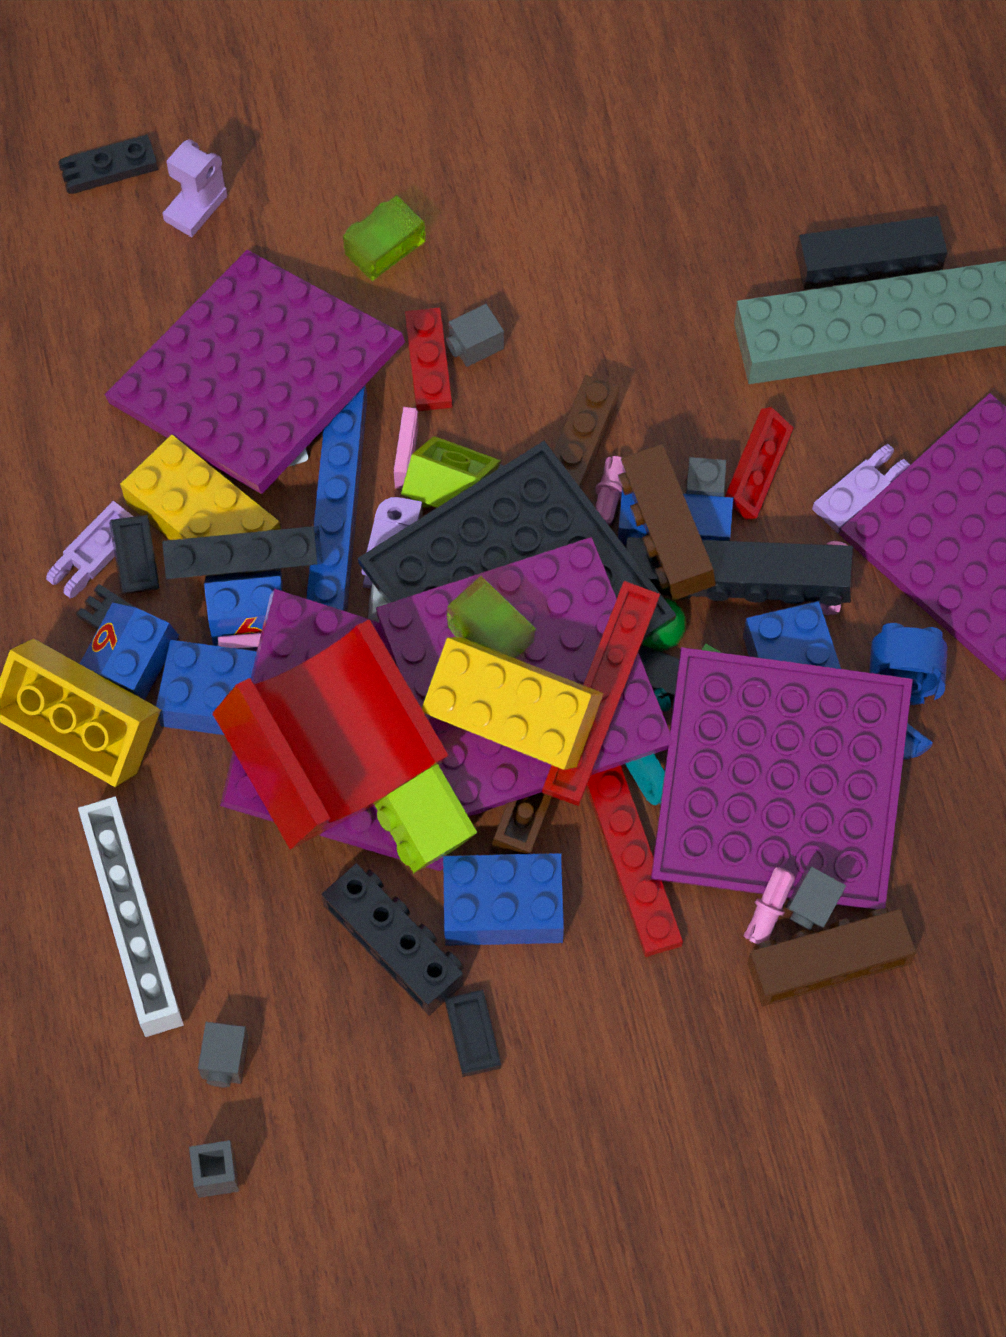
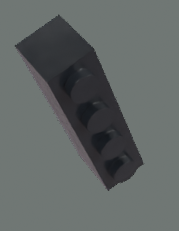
[796,216,947,290]
[162,526,323,579]

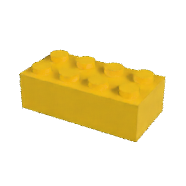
[120,435,281,575]
[422,637,604,770]
[0,638,161,787]

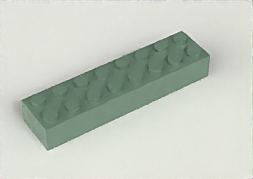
[734,261,1006,384]

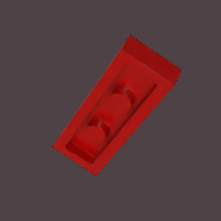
[405,308,452,412]
[725,407,794,520]

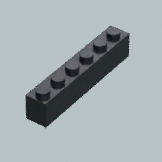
[626,537,853,606]

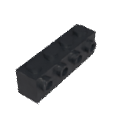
[321,863,464,1016]

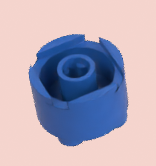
[869,623,948,705]

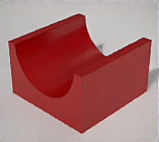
[212,619,449,850]

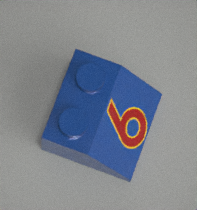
[204,568,284,646]
[80,603,179,700]

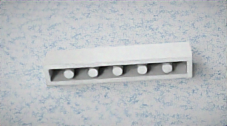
[78,796,184,1037]

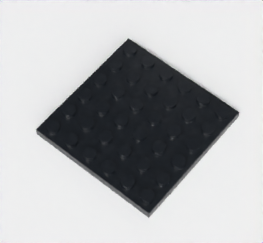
[358,441,676,641]

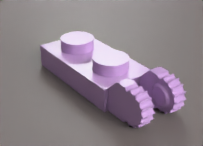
[812,444,910,534]
[46,501,134,599]

